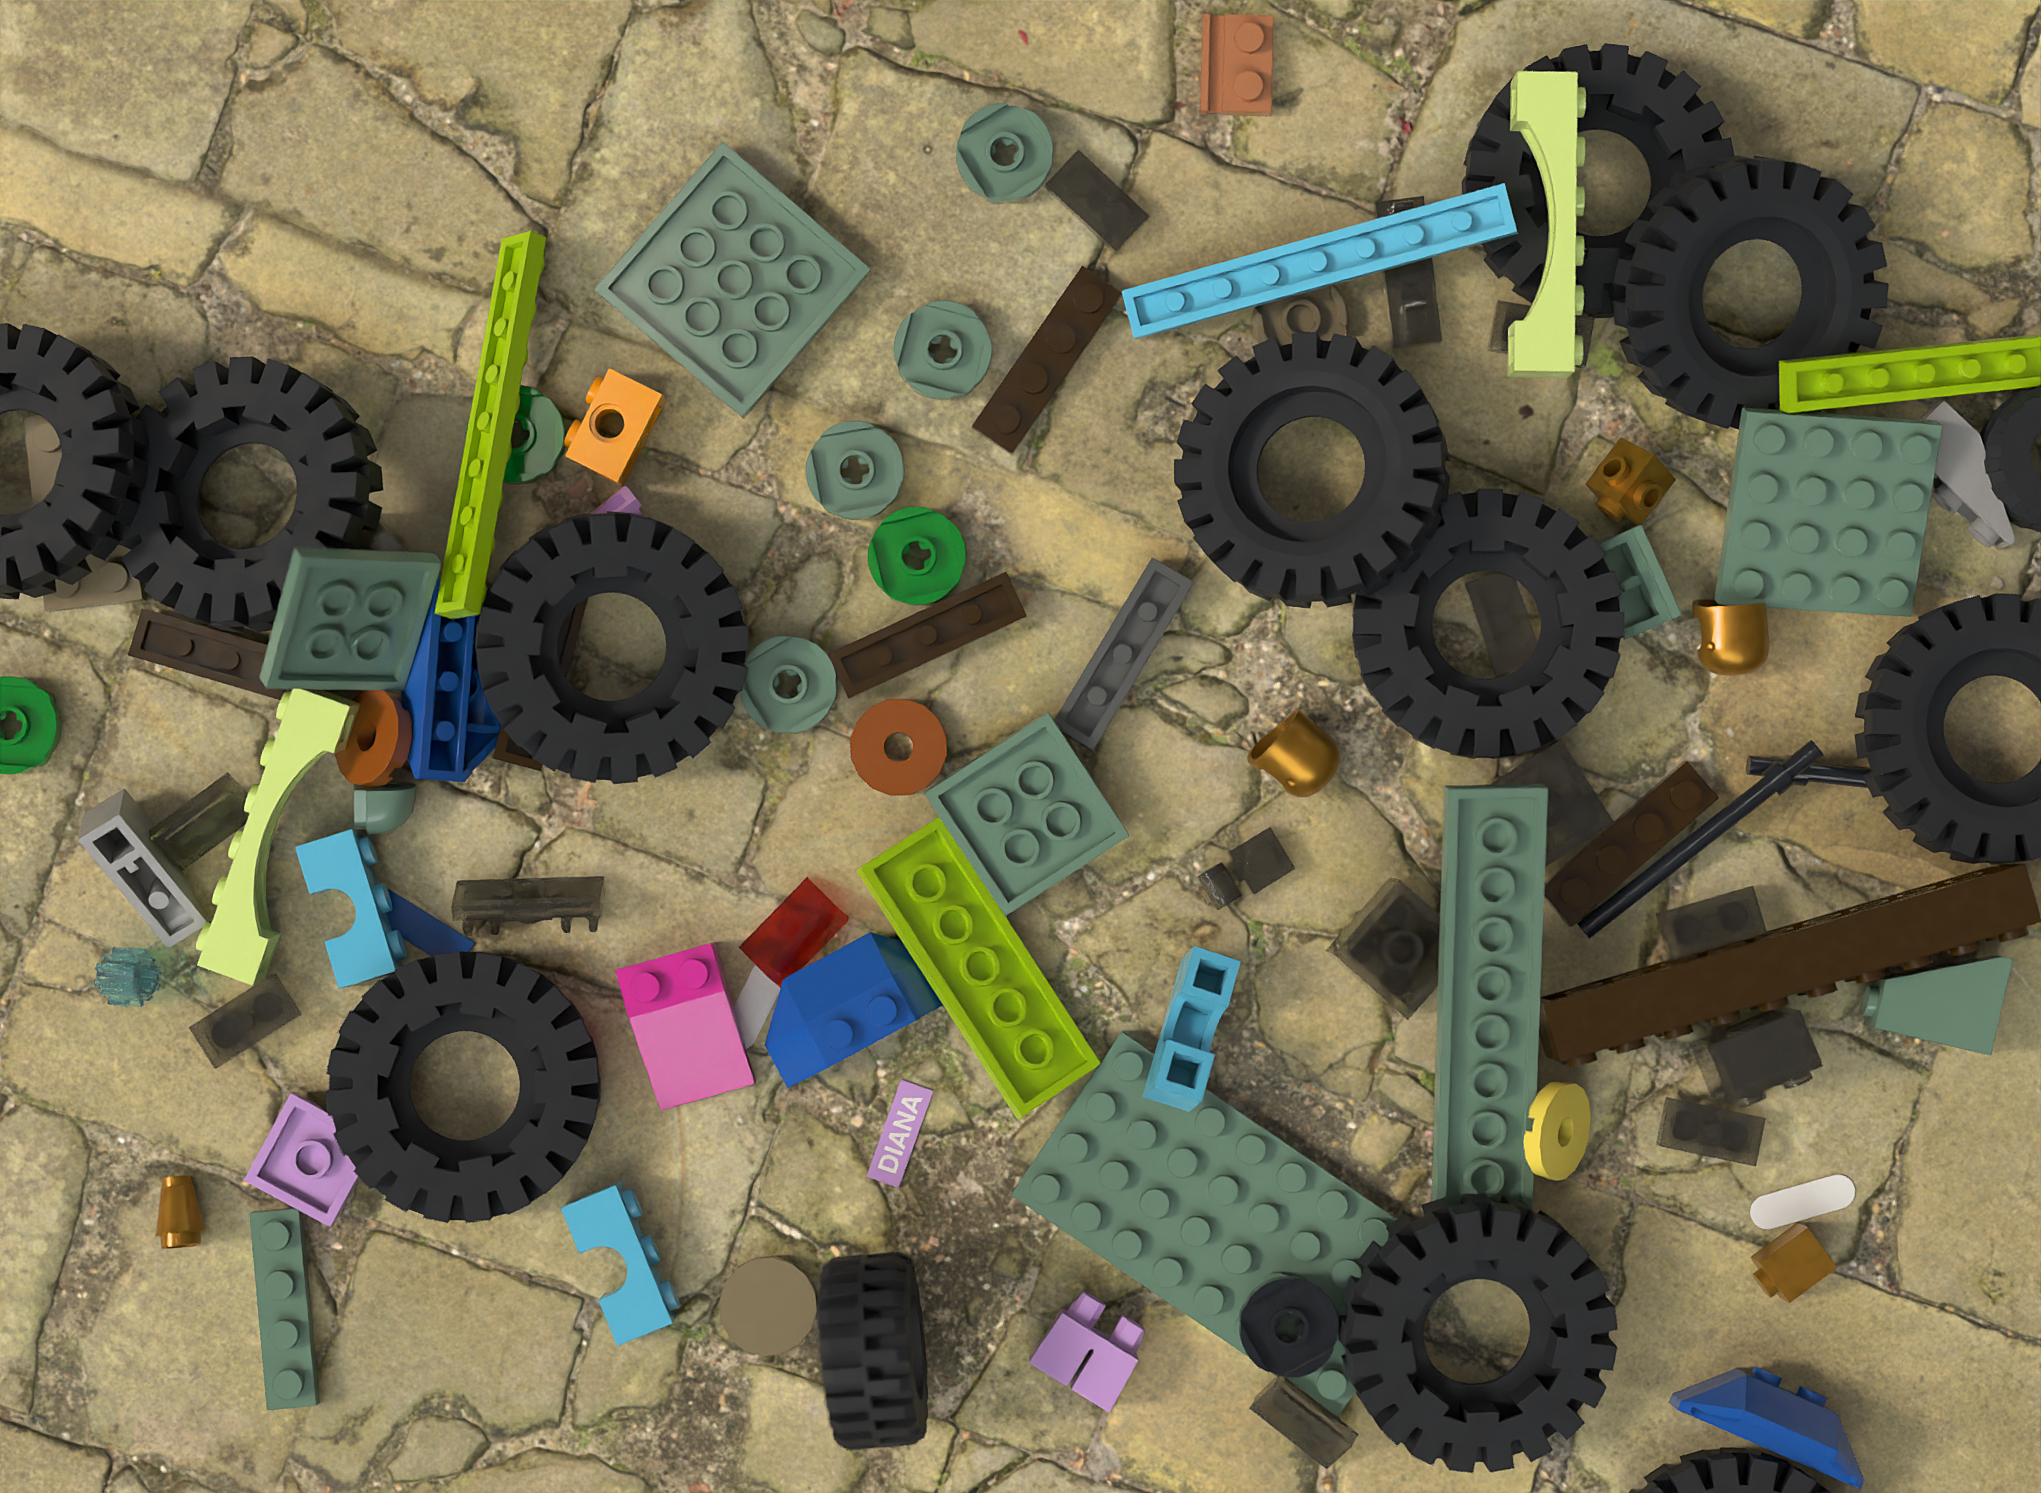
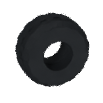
[1980,385,2041,532]

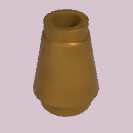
[155,1175,206,1249]

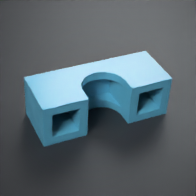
[295,829,407,989]
[1142,946,1241,1112]
[561,1181,680,1346]

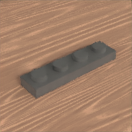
[1054,557,1194,751]

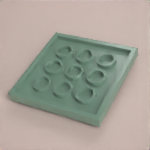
[594,142,871,419]
[1714,407,1942,617]

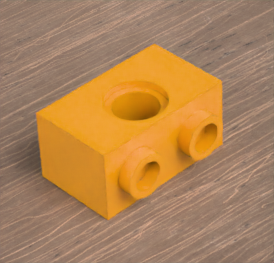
[563,368,667,487]

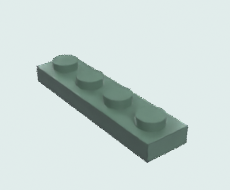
[249,1207,320,1411]

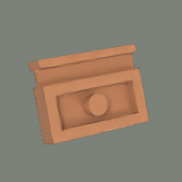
[1200,14,1274,116]

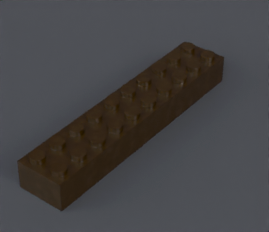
[1539,864,2041,1068]

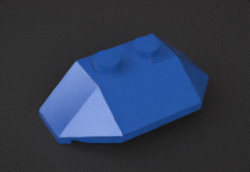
[400,580,501,782]
[765,932,943,1088]
[1669,1366,1865,1489]

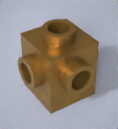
[1585,438,1676,525]

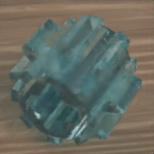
[94,947,162,1007]

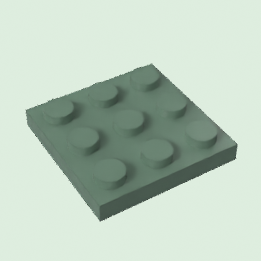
[259,547,441,691]
[924,711,1129,916]

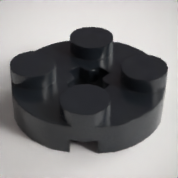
[1239,1276,1339,1378]

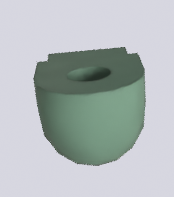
[354,781,416,834]

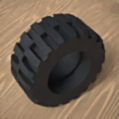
[818,1252,928,1451]

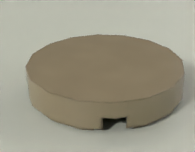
[1251,285,1350,346]
[719,1256,818,1356]

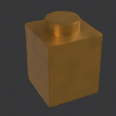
[1750,1223,1837,1303]

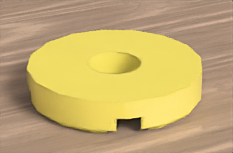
[1524,1081,1591,1181]

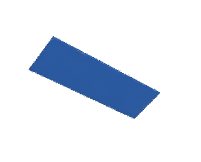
[386,888,474,956]

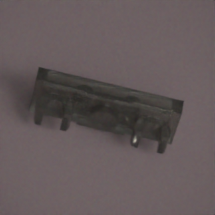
[1374,196,1442,349]
[451,876,605,936]

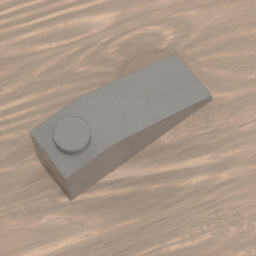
[78,788,209,948]

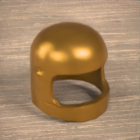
[1692,599,1769,676]
[1247,709,1341,797]

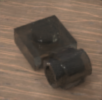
[1197,827,1295,910]

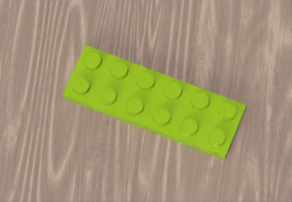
[856,817,1101,1119]

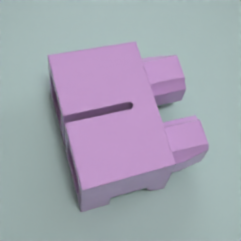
[1029,1290,1145,1412]

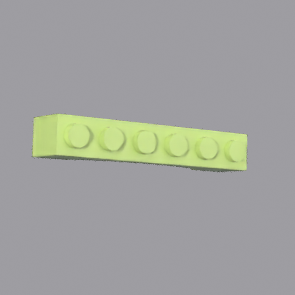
[1508,71,1586,378]
[196,689,360,986]

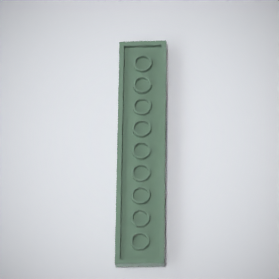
[1431,784,1548,1210]

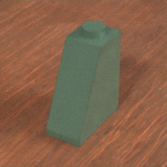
[1860,955,2013,1055]

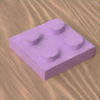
[244,1092,359,1227]

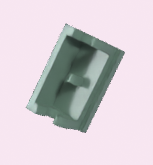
[1599,525,1682,640]

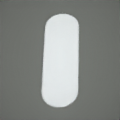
[734,950,790,1049]
[1750,1174,1855,1229]

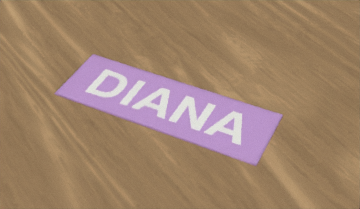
[866,1079,933,1188]

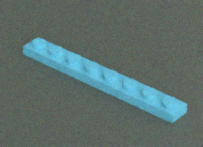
[1122,183,1518,340]

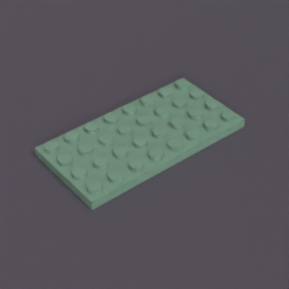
[1011,1031,1397,1418]

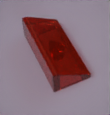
[739,877,849,988]

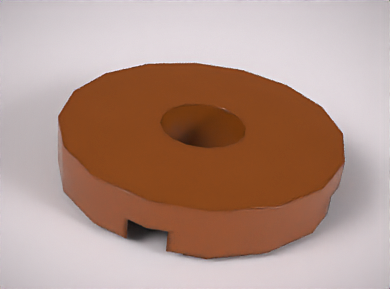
[335,690,412,788]
[850,699,947,796]

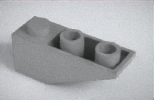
[1919,400,2015,549]

